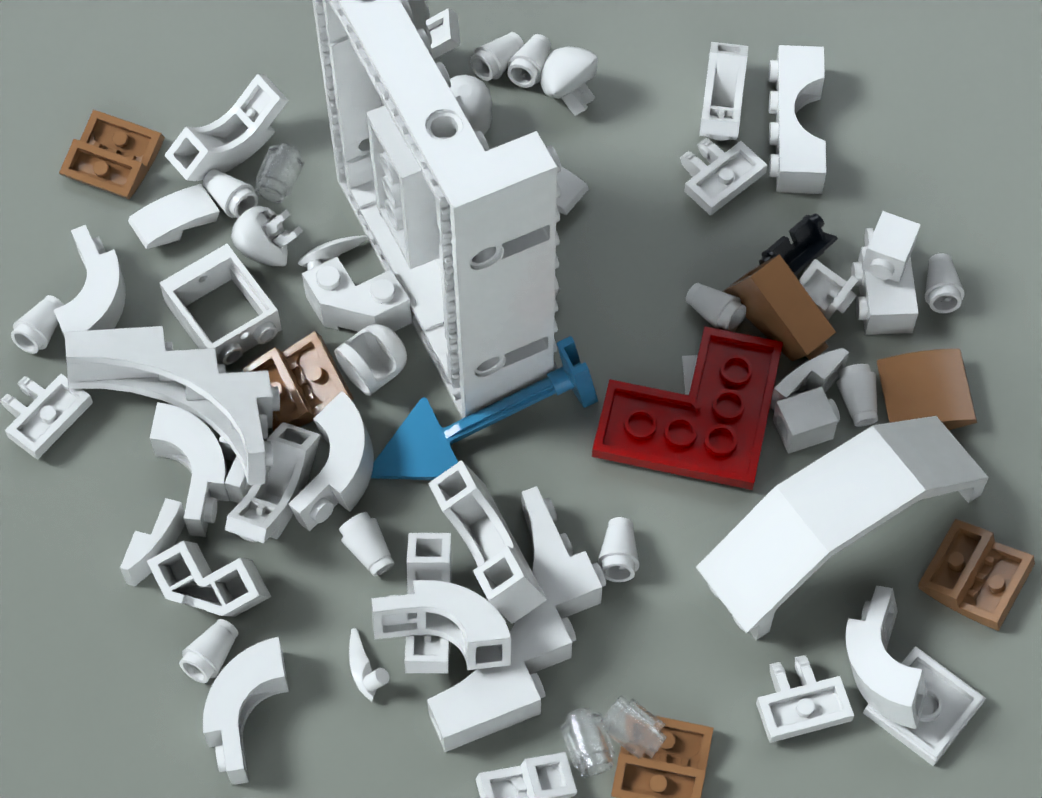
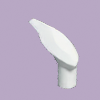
[298,235,367,270]
[349,628,390,702]

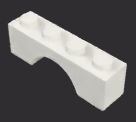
[769,45,826,194]
[428,460,547,624]

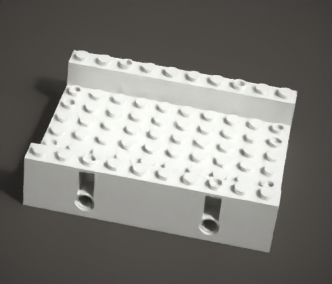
[312,0,561,419]

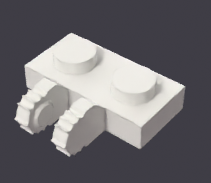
[680,138,767,216]
[0,374,93,460]
[756,655,854,743]

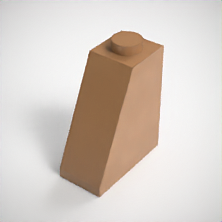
[723,254,836,361]

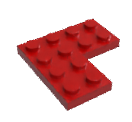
[592,326,783,490]

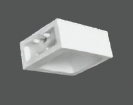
[160,244,282,365]

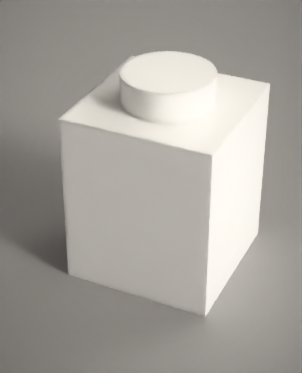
[862,211,921,283]
[773,386,840,454]

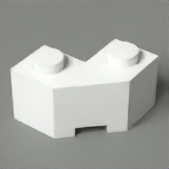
[302,257,412,332]
[147,540,271,617]

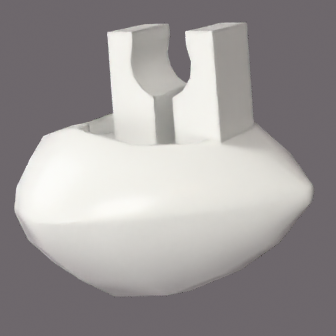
[541,46,598,116]
[231,206,303,267]

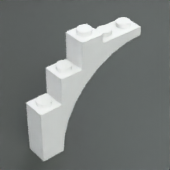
[65,326,280,485]
[427,486,606,752]

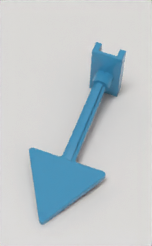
[371,336,598,480]

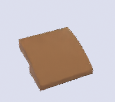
[59,109,165,199]
[242,331,354,431]
[876,349,978,430]
[918,519,1035,631]
[611,710,714,798]

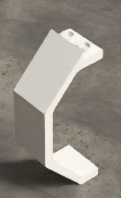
[696,416,989,640]

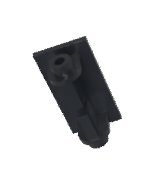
[759,213,838,277]

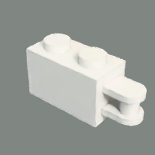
[851,228,919,335]

